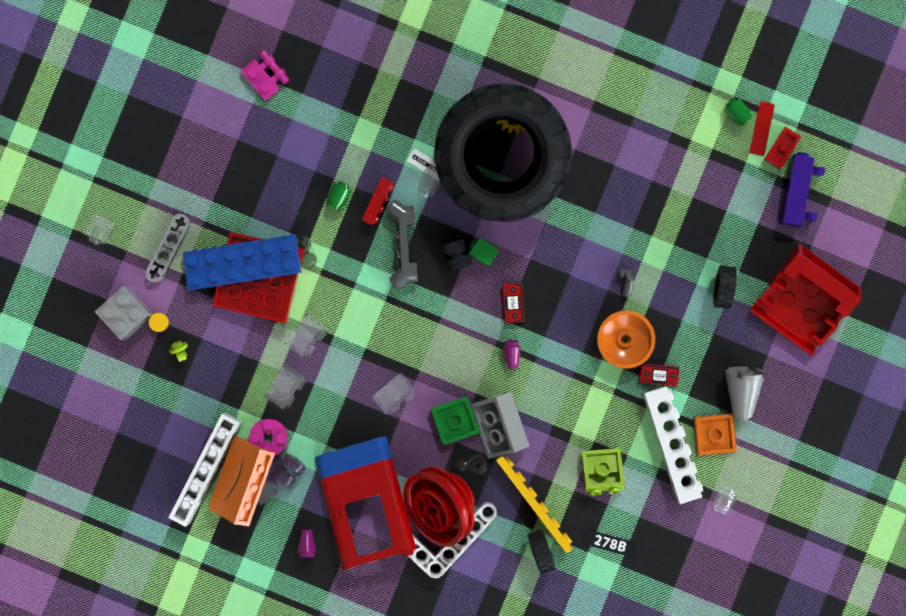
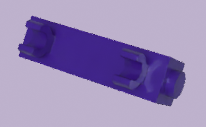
[779,152,825,227]

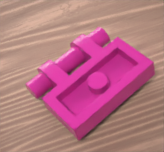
[240,51,290,101]

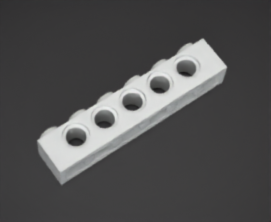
[642,386,703,504]
[169,413,242,527]

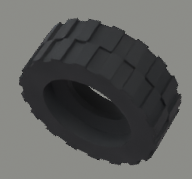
[713,265,737,309]
[527,529,556,575]

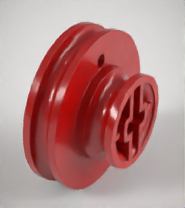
[403,466,475,547]

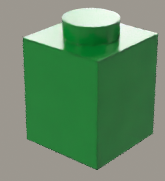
[468,238,499,267]

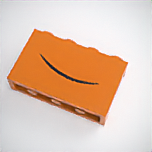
[208,436,275,526]

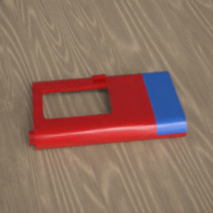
[315,436,416,570]

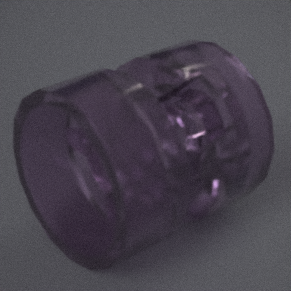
[270,453,306,489]

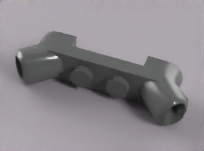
[386,200,418,290]

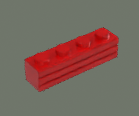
[362,177,394,226]

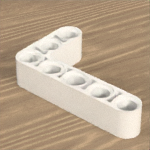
[408,502,497,578]

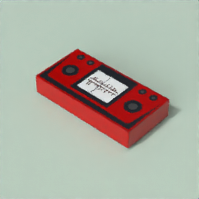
[503,283,524,323]
[639,364,680,386]

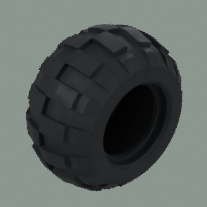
[434,84,572,222]

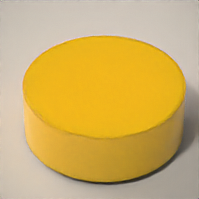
[149,313,169,332]

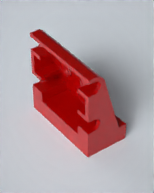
[750,243,862,356]

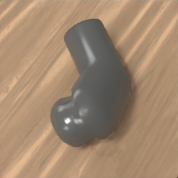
[618,268,634,296]

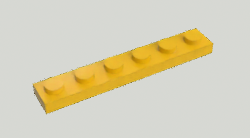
[496,455,572,553]

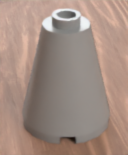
[725,367,765,421]

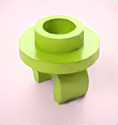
[169,341,188,362]

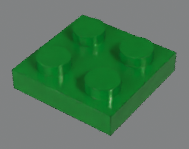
[431,396,480,445]

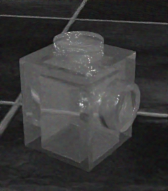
[85,214,116,245]

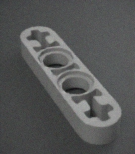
[146,214,191,283]

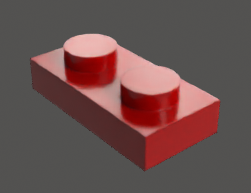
[763,126,801,170]

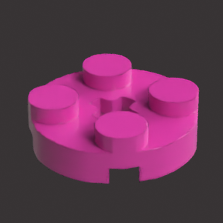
[248,419,288,456]

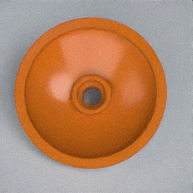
[597,311,655,368]

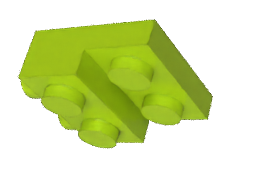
[582,448,625,496]

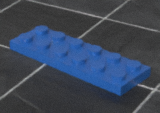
[183,234,302,291]

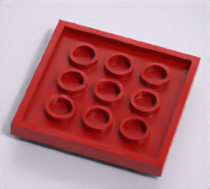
[212,232,305,324]

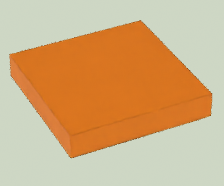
[694,413,737,455]

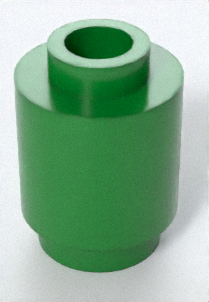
[725,98,753,127]
[326,181,351,211]

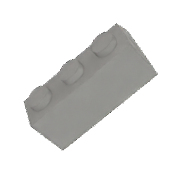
[470,391,529,459]

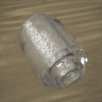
[712,485,737,515]

